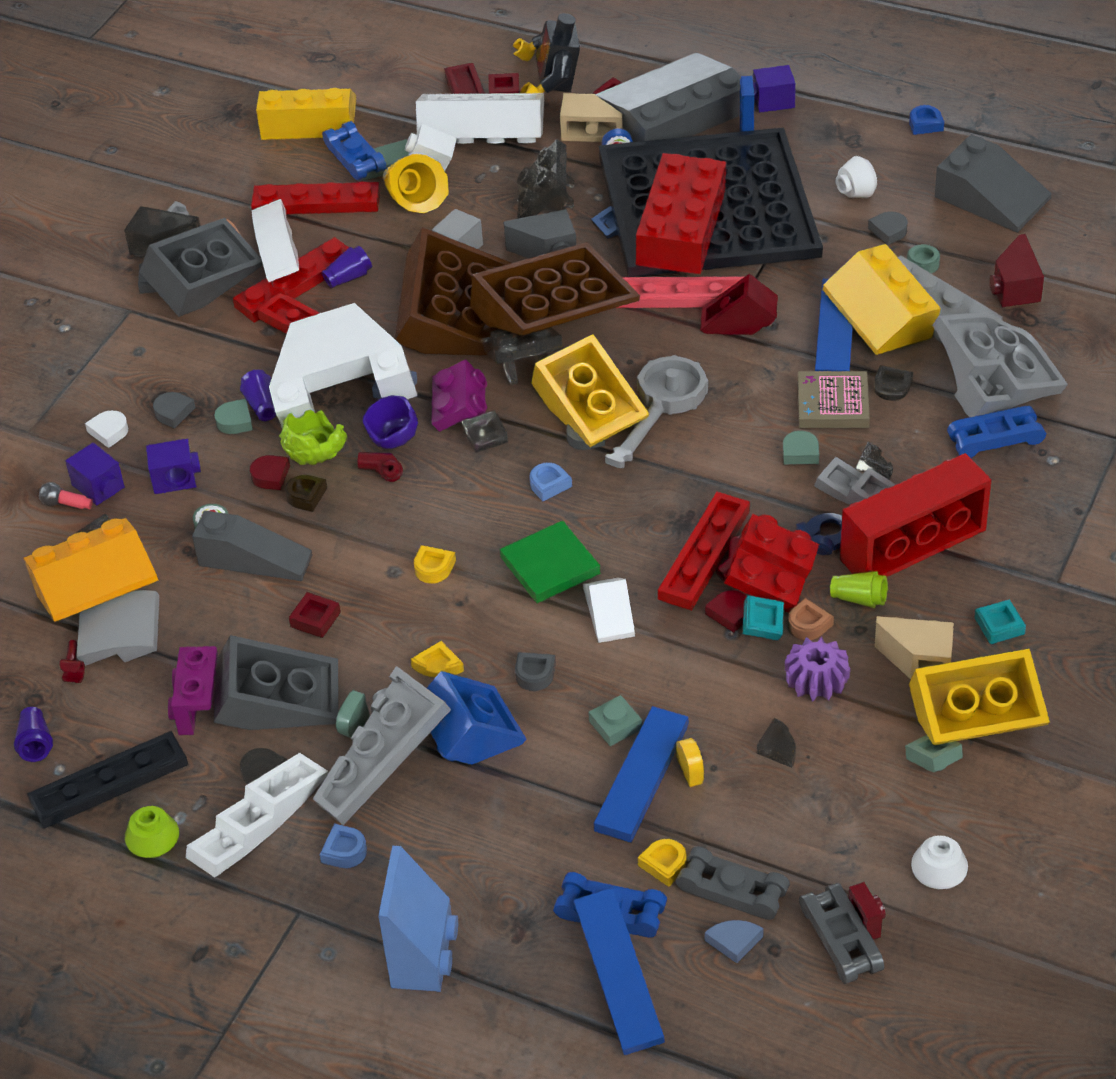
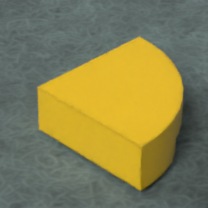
[411,641,464,678]

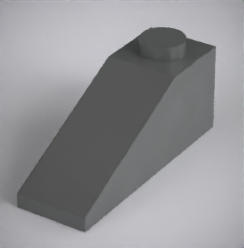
[192,510,313,581]

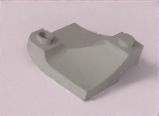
[932,312,1068,418]

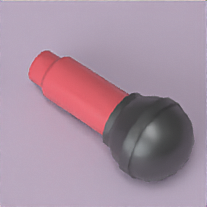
[38,482,93,509]

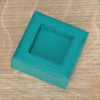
[742,595,784,641]
[974,599,1026,644]

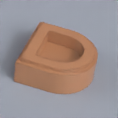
[788,598,834,640]

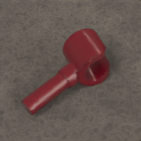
[59,640,85,683]

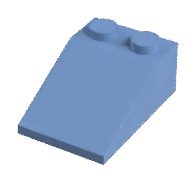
[379,845,458,992]

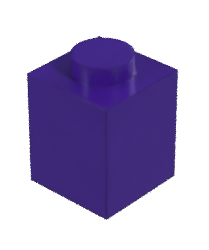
[753,65,796,113]
[65,442,125,505]

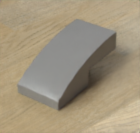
[814,457,896,505]

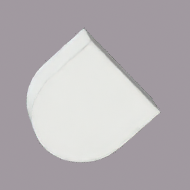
[85,410,128,448]

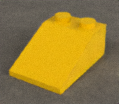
[531,334,649,447]

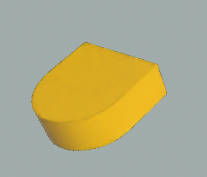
[414,545,456,584]
[676,738,704,787]
[637,839,687,887]

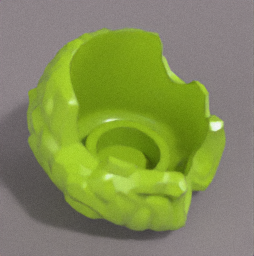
[279,410,347,465]

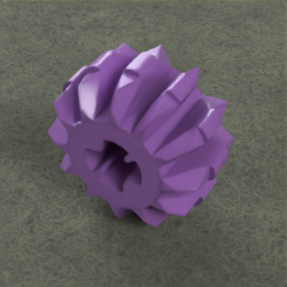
[784,636,850,702]

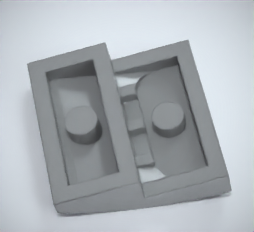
[76,590,160,666]

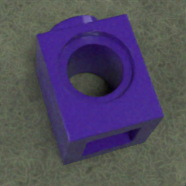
[146,439,201,494]

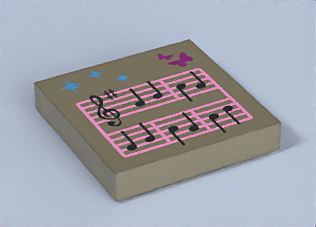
[798,371,870,428]

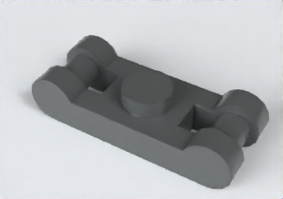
[676,846,790,920]
[799,882,885,984]

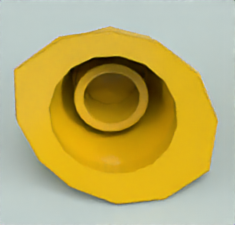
[383,154,449,214]

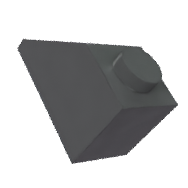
[503,209,576,258]

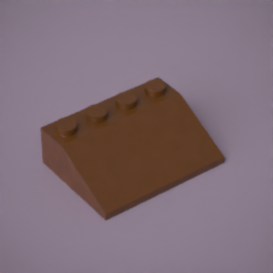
[395,227,512,356]
[470,242,640,335]

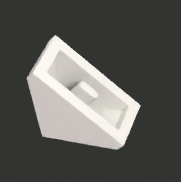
[583,578,635,643]

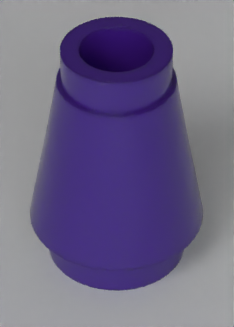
[321,245,372,288]
[240,370,277,421]
[14,707,53,762]

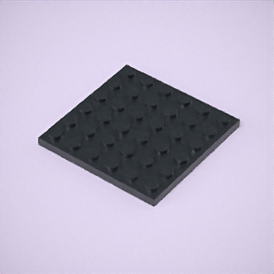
[599,127,823,277]

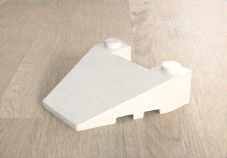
[269,303,418,429]

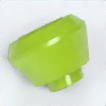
[125,806,179,858]

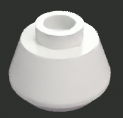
[836,156,877,198]
[911,836,968,889]

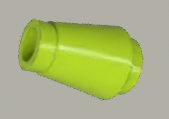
[830,571,888,608]

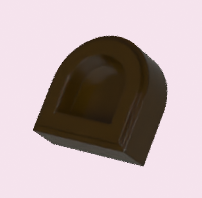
[285,475,327,512]

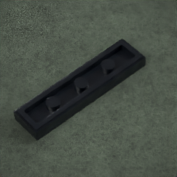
[27,731,188,829]

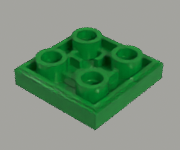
[500,520,600,603]

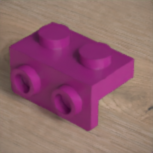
[432,359,487,432]
[168,646,218,735]

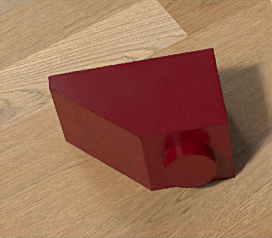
[990,234,1044,307]
[700,273,778,335]

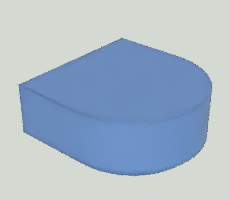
[530,463,572,502]
[320,823,367,868]

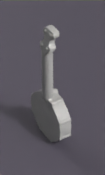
[605,355,708,468]

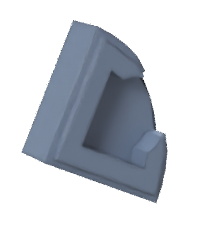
[705,920,764,963]

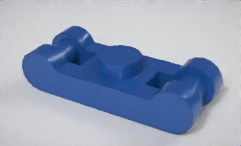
[322,121,386,181]
[947,406,1046,458]
[553,872,667,938]

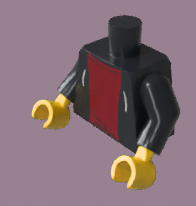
[513,13,580,93]

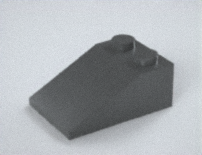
[935,134,1052,233]
[140,218,263,317]
[214,635,338,730]

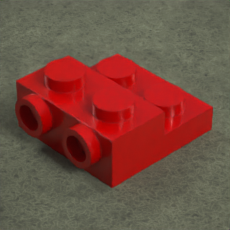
[724,514,820,613]

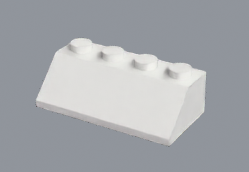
[416,93,544,144]

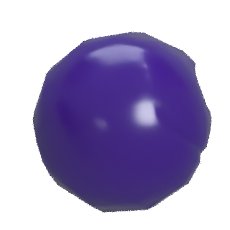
[362,395,418,449]

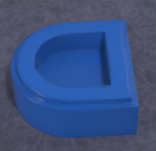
[909,105,944,135]

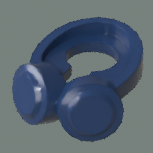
[796,513,842,555]

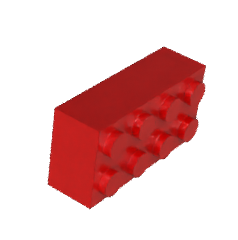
[636,153,726,274]
[840,453,992,577]

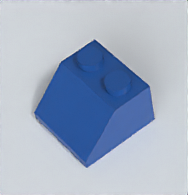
[427,671,526,765]

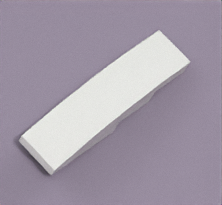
[252,199,299,282]
[186,753,328,877]

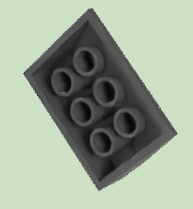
[595,52,741,142]

